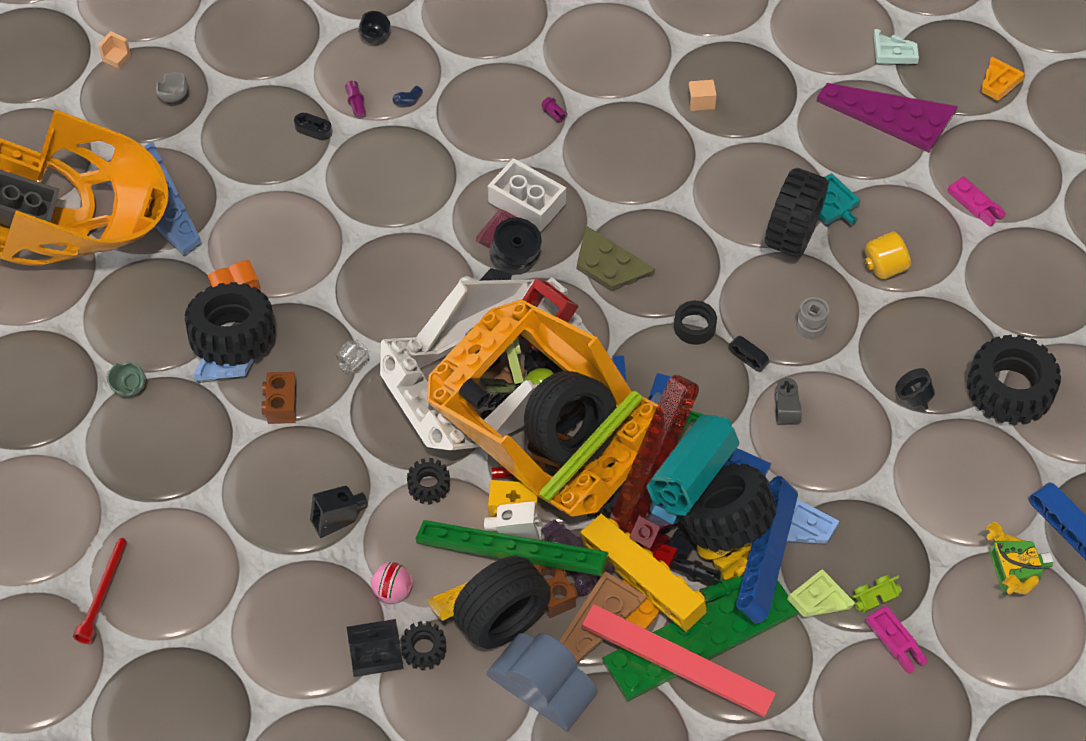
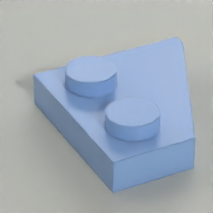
[194,358,254,381]
[787,499,839,544]

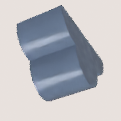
[486,633,597,732]

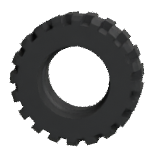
[765,168,829,257]
[185,282,275,366]
[967,335,1061,425]
[680,463,776,552]

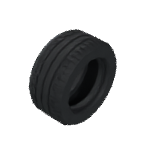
[524,371,617,465]
[453,555,551,649]

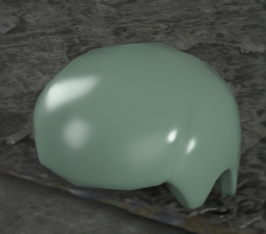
[107,361,146,397]

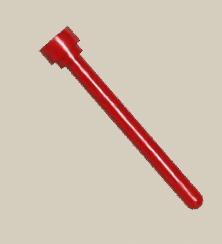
[73,538,127,644]

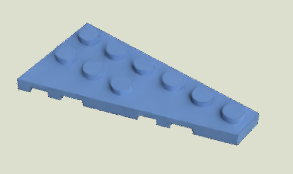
[105,141,201,255]

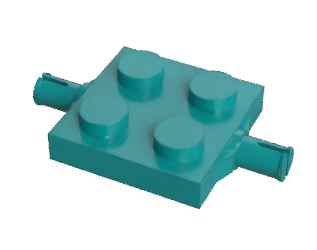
[819,173,860,226]

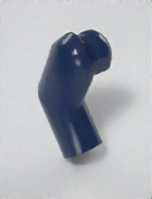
[392,86,423,106]

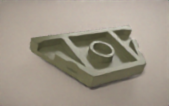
[577,226,655,292]

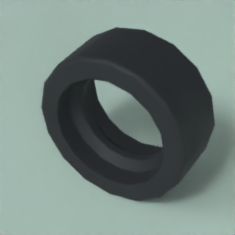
[673,300,717,345]

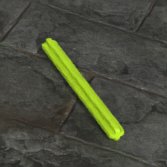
[539,391,643,501]

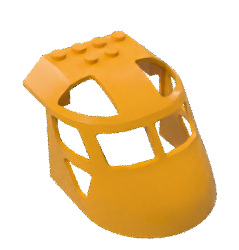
[0,109,168,266]

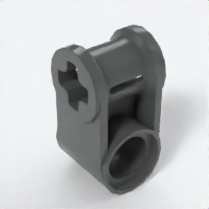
[775,378,802,424]

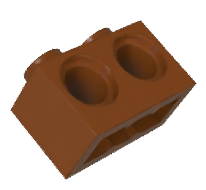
[261,372,297,424]
[534,564,578,619]

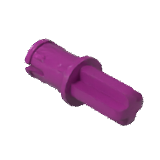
[345,81,366,118]

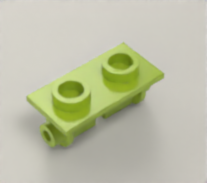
[850,574,902,612]

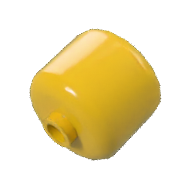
[865,231,911,280]

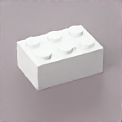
[488,158,566,232]

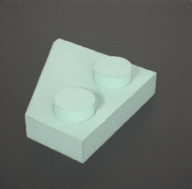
[873,29,919,64]

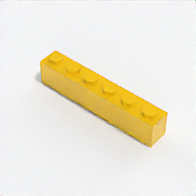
[580,514,707,632]

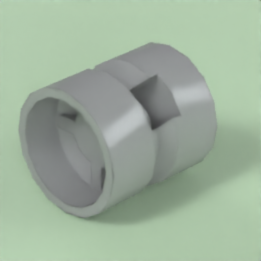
[797,297,830,339]

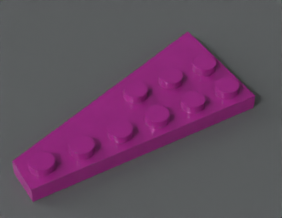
[816,83,958,153]

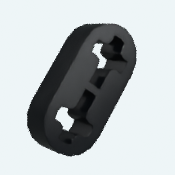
[294,113,332,140]
[729,336,770,372]

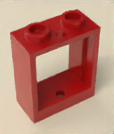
[518,278,579,352]

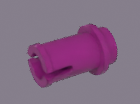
[541,97,568,123]

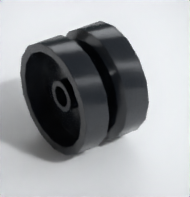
[489,217,542,275]

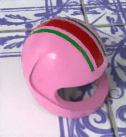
[371,562,413,604]

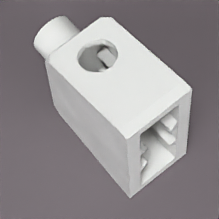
[484,502,543,540]

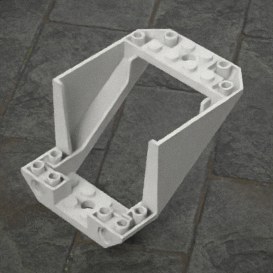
[380,279,592,450]

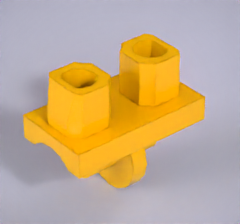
[713,542,752,580]

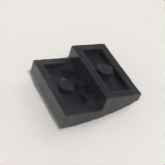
[347,619,404,677]

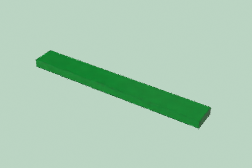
[416,520,609,576]

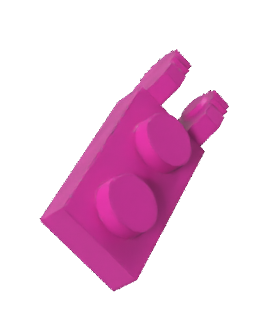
[947,176,1005,226]
[866,606,927,674]

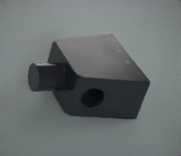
[310,486,368,538]

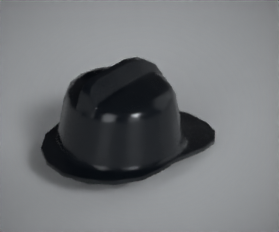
[895,368,935,409]

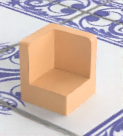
[98,31,131,69]
[689,80,717,111]

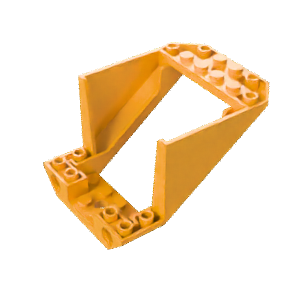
[427,299,665,517]

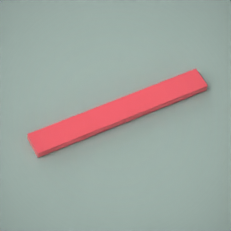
[582,604,776,718]

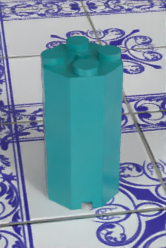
[646,414,740,516]

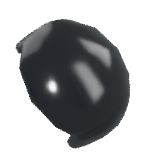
[358,11,390,44]

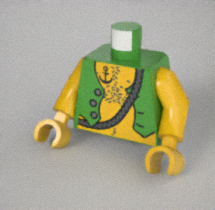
[985,522,1053,595]

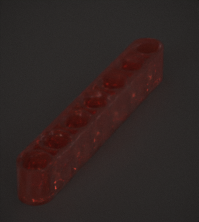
[610,375,699,534]

